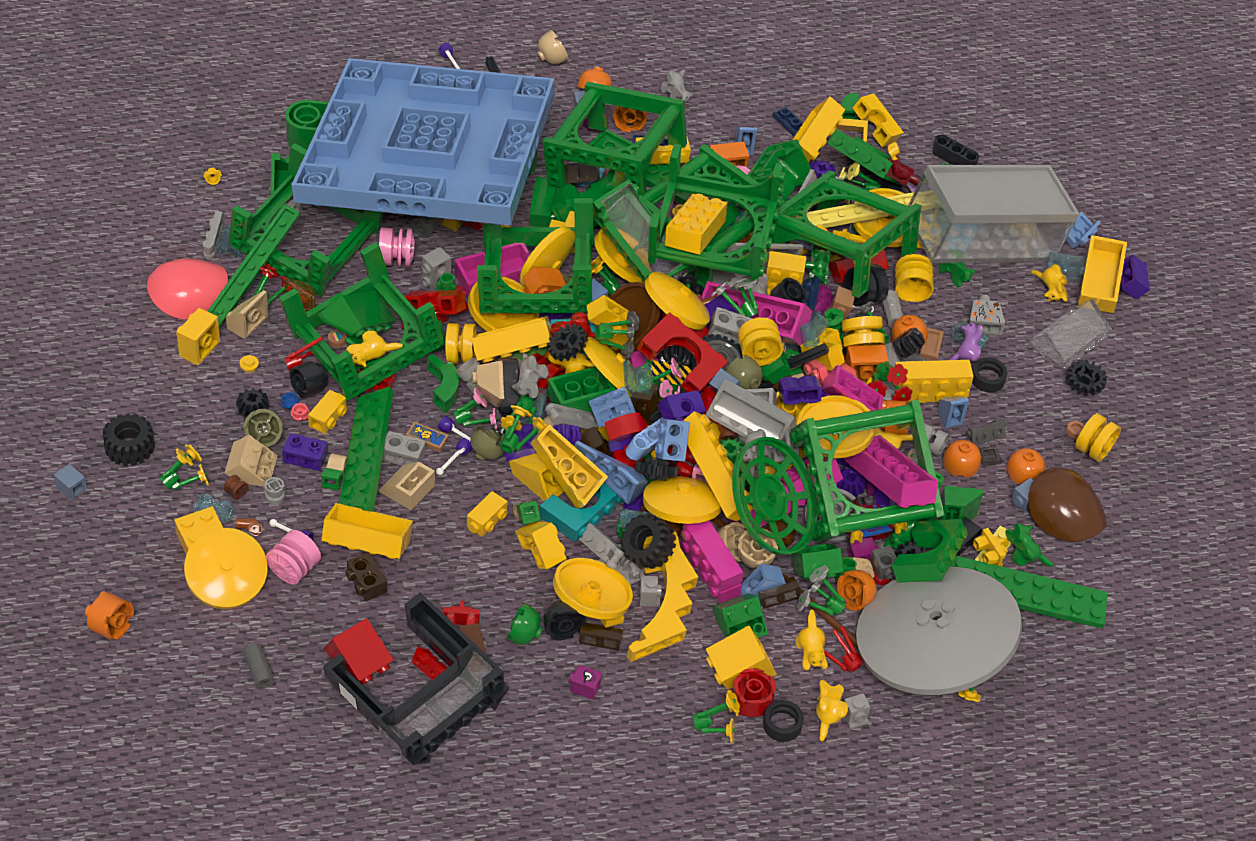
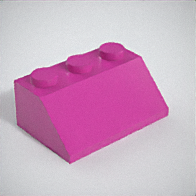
[822,364,883,411]

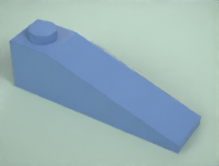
[574,441,648,504]

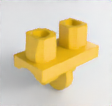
[973,528,1009,566]

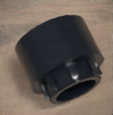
[770,277,807,303]
[290,361,328,398]

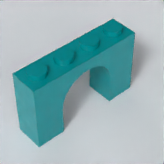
[539,483,624,542]

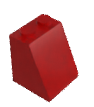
[324,618,394,685]

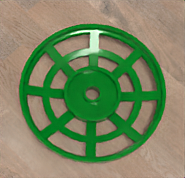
[732,437,818,555]

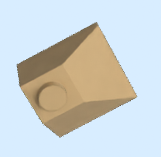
[226,290,268,339]
[472,361,504,407]

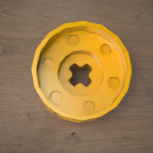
[895,254,934,302]

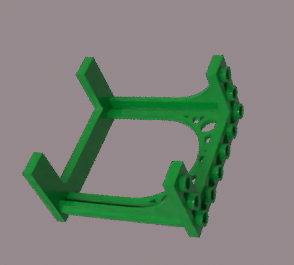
[542,81,687,202]
[229,143,384,297]
[627,144,785,288]
[648,144,786,284]
[770,170,921,298]
[477,198,594,313]
[279,242,444,401]
[789,399,945,545]

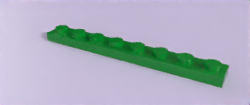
[207,204,301,329]

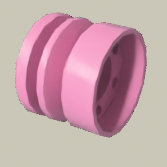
[379,228,415,267]
[266,530,321,585]

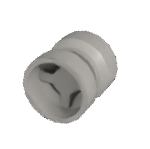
[264,477,285,504]

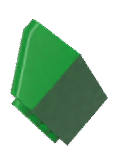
[318,290,397,338]

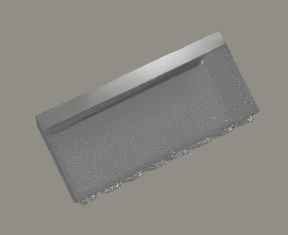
[908,165,1079,263]

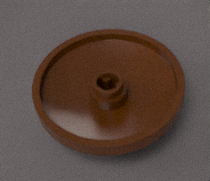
[608,282,660,355]

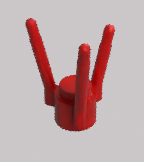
[284,337,324,372]
[824,626,863,673]

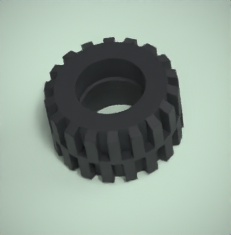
[103,413,155,466]
[620,514,676,569]

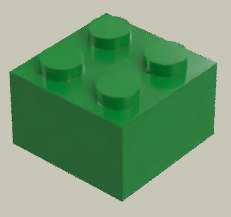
[791,543,843,580]

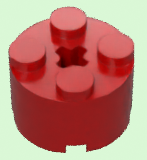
[732,668,776,717]

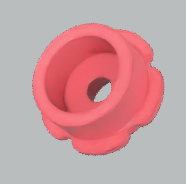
[291,403,310,421]

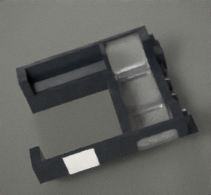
[323,592,510,765]

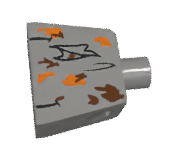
[969,295,1005,335]

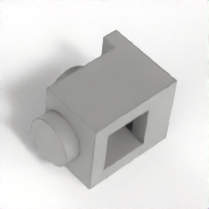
[640,576,661,607]
[844,693,870,729]

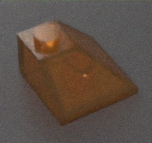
[285,279,316,312]

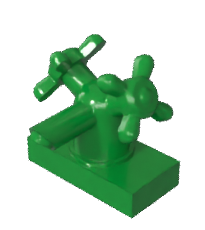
[805,249,831,285]

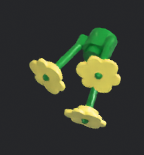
[839,162,880,205]

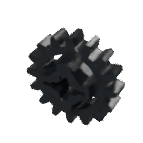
[547,323,588,362]
[1066,360,1107,396]
[635,457,679,480]

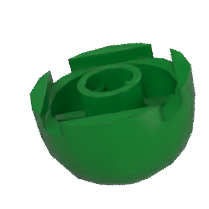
[505,603,543,645]

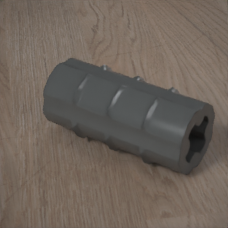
[244,644,274,689]

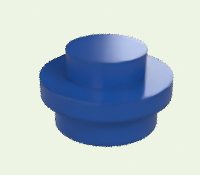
[280,392,300,409]

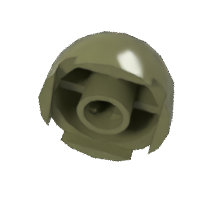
[726,355,763,389]
[244,409,284,447]
[470,424,505,461]

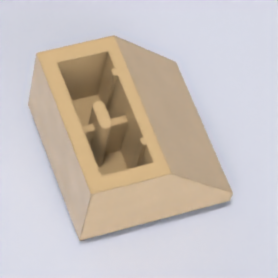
[225,434,278,486]
[379,462,435,510]

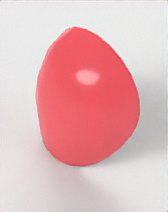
[147,258,228,319]

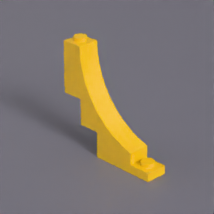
[627,540,698,662]

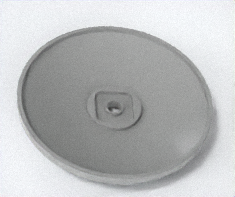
[856,567,1022,695]

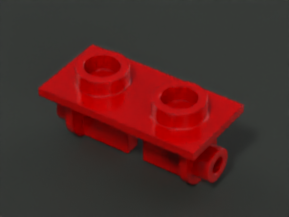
[411,646,449,680]

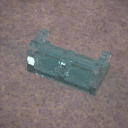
[1046,252,1085,283]

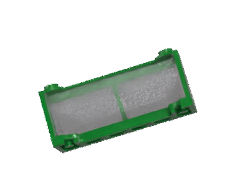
[593,179,694,284]

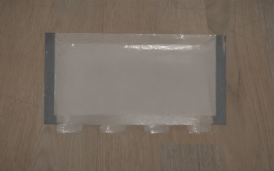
[1028,299,1112,369]

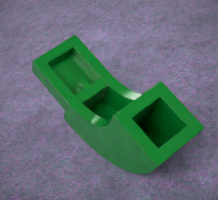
[427,353,459,413]

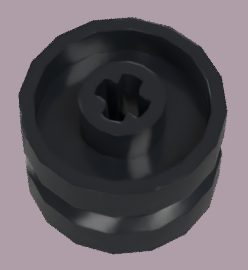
[843,264,889,306]

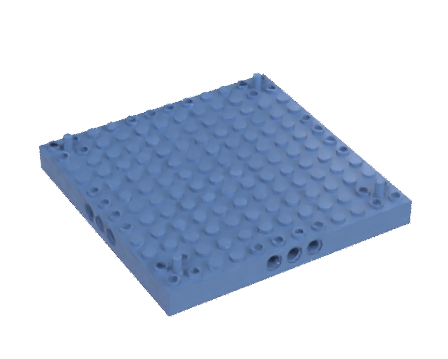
[292,58,555,226]

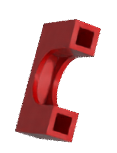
[637,312,728,394]

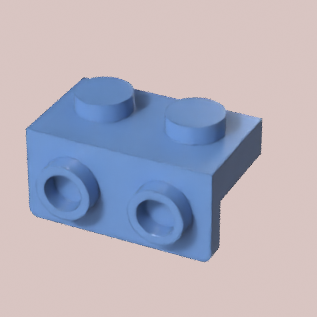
[1059,211,1101,248]

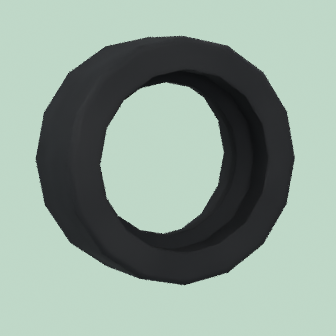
[972,357,1008,393]
[763,700,804,742]

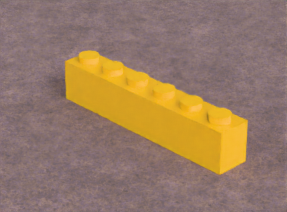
[684,411,753,522]

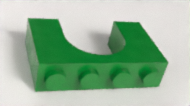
[892,519,967,583]

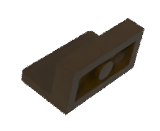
[632,384,660,425]
[759,577,801,609]
[579,622,623,651]

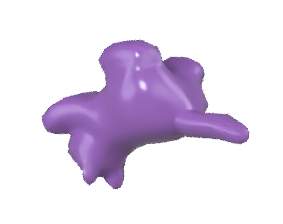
[950,322,982,361]

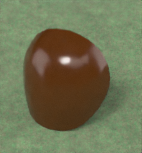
[1028,467,1107,542]

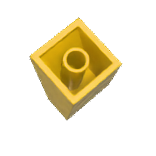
[509,453,564,501]
[706,626,777,690]

